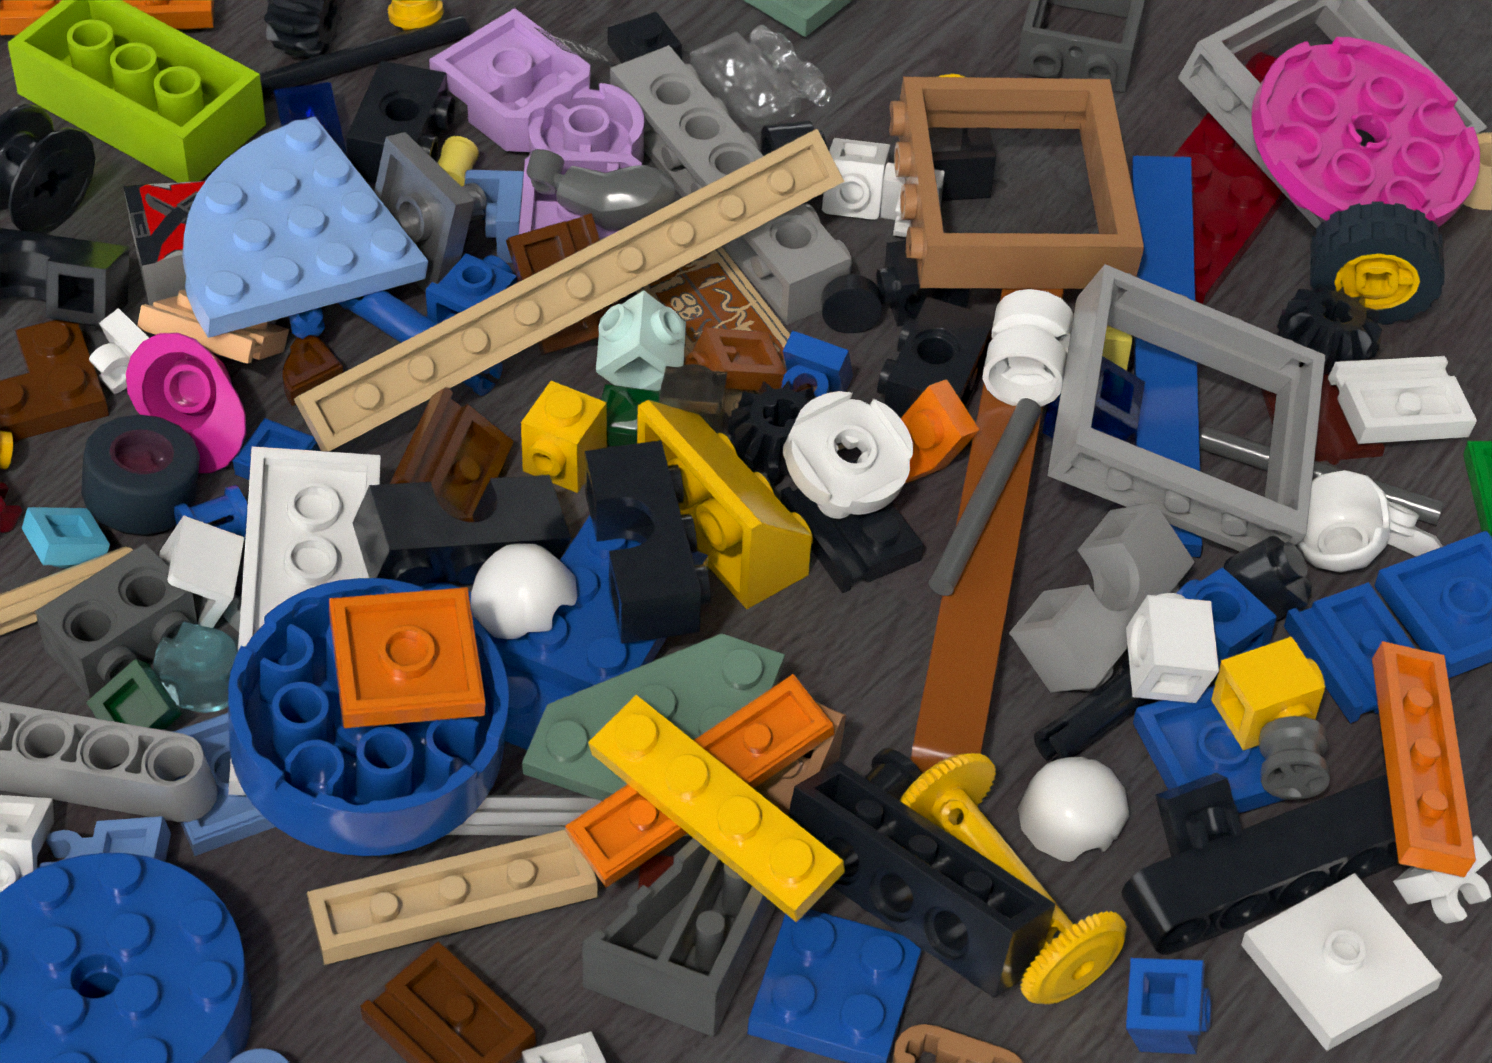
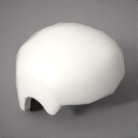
[1297,470,1390,573]
[471,544,577,639]
[1018,757,1129,862]

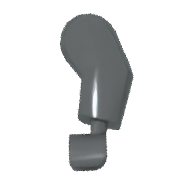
[526,149,681,229]

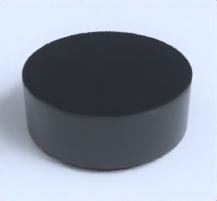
[821,274,882,333]

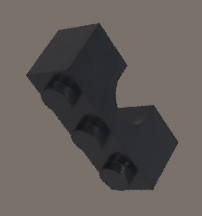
[0,228,129,326]
[585,440,711,644]
[352,475,571,586]

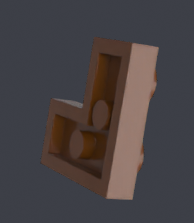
[0,320,109,442]

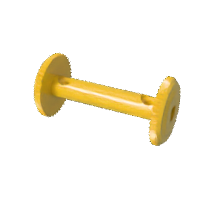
[900,753,1126,1004]

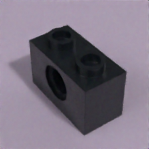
[346,60,455,184]
[877,297,994,418]

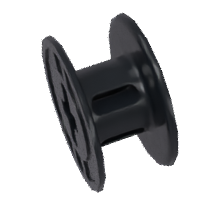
[0,103,96,234]

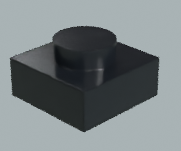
[607,11,682,63]

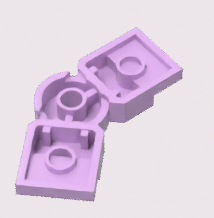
[429,8,644,240]

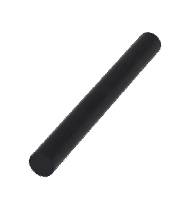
[259,15,469,96]

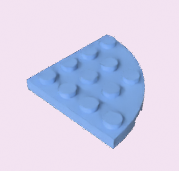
[182,117,428,338]

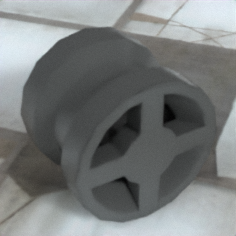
[1259,716,1331,800]

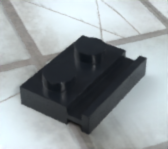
[780,459,924,593]

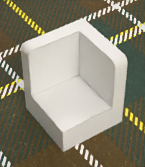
[159,515,244,630]

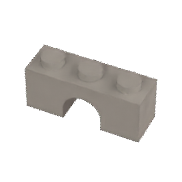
[1009,502,1195,693]

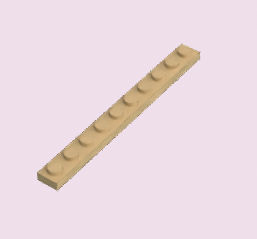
[294,129,845,452]

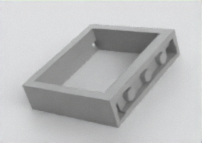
[1178,0,1487,228]
[1047,264,1325,552]

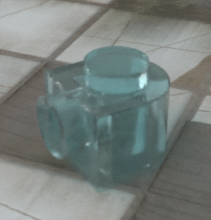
[153,622,237,713]

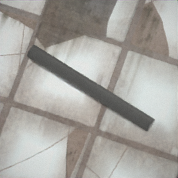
[929,398,1041,596]
[1199,426,1444,526]

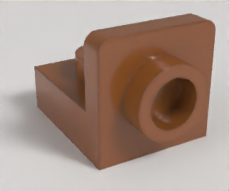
[683,327,786,412]

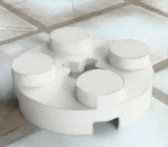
[783,391,913,519]

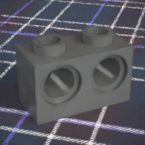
[35,543,199,698]

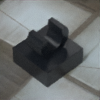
[1155,773,1243,857]

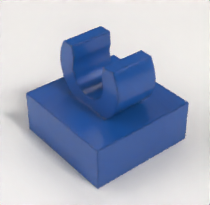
[782,330,853,397]

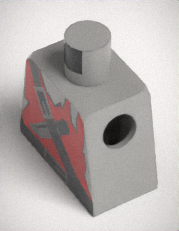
[124,181,205,306]

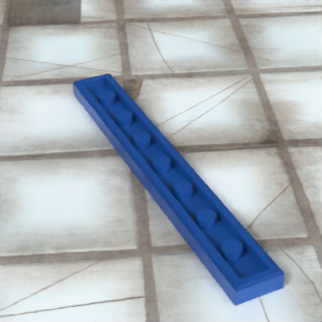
[1131,156,1202,557]

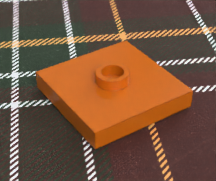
[329,587,486,728]

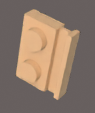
[137,290,289,364]

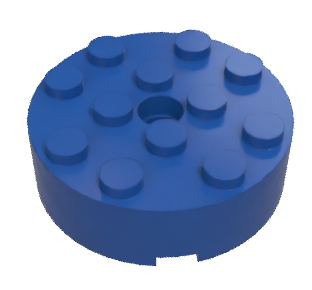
[228,578,509,856]
[0,853,252,1063]

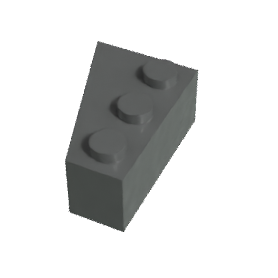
[582,838,776,1037]

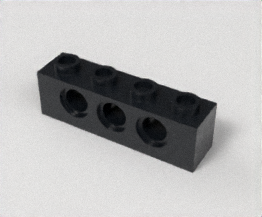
[788,761,1056,999]

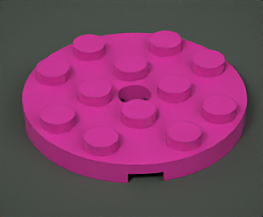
[1252,37,1480,227]

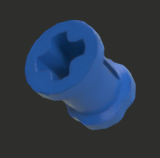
[174,485,248,541]

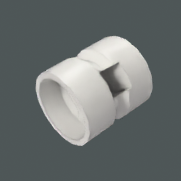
[982,289,1074,407]

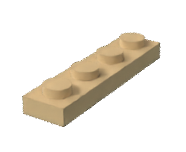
[307,829,598,965]

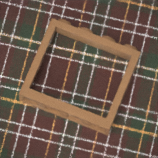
[889,77,1144,289]

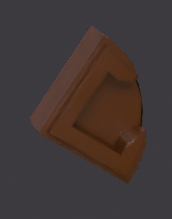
[282,335,344,406]

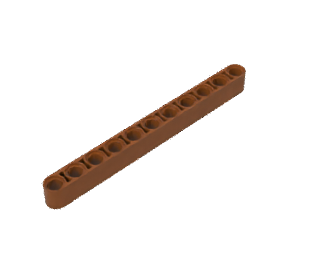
[911,288,1064,774]

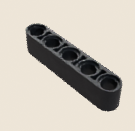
[1121,774,1399,955]

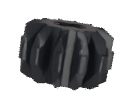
[264,0,345,58]
[1277,283,1382,377]
[728,380,816,486]

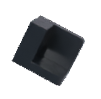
[932,127,996,201]

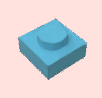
[22,507,110,569]

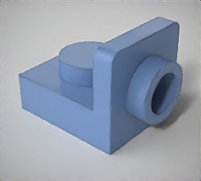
[464,170,524,263]

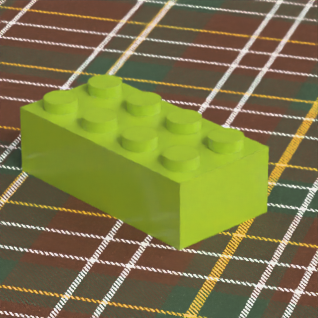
[8,0,266,182]

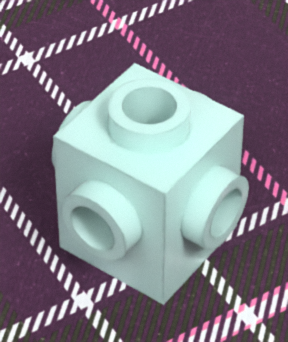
[596,290,686,391]

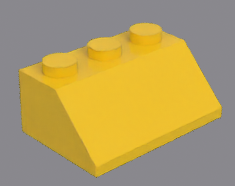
[637,400,813,609]

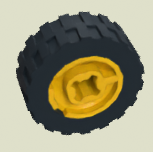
[1310,201,1445,325]

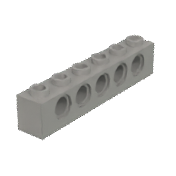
[610,46,853,325]

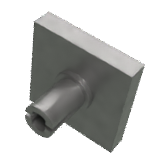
[374,132,487,293]

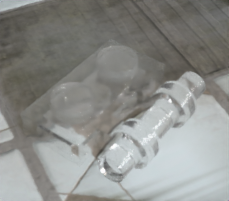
[690,25,832,134]

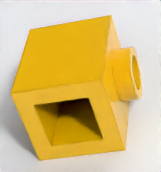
[521,381,607,493]
[1211,636,1325,751]

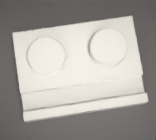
[1328,356,1477,444]

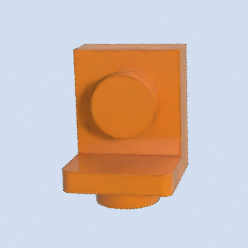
[900,379,980,484]

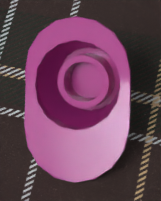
[126,332,246,473]

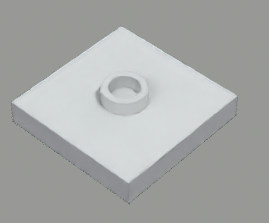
[1241,873,1442,1051]

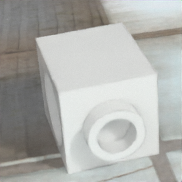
[1126,593,1219,703]

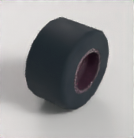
[81,414,200,535]

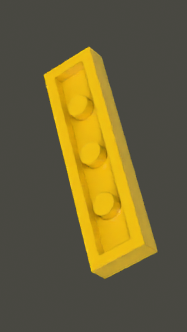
[588,695,845,922]

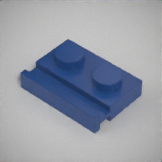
[1284,582,1416,723]

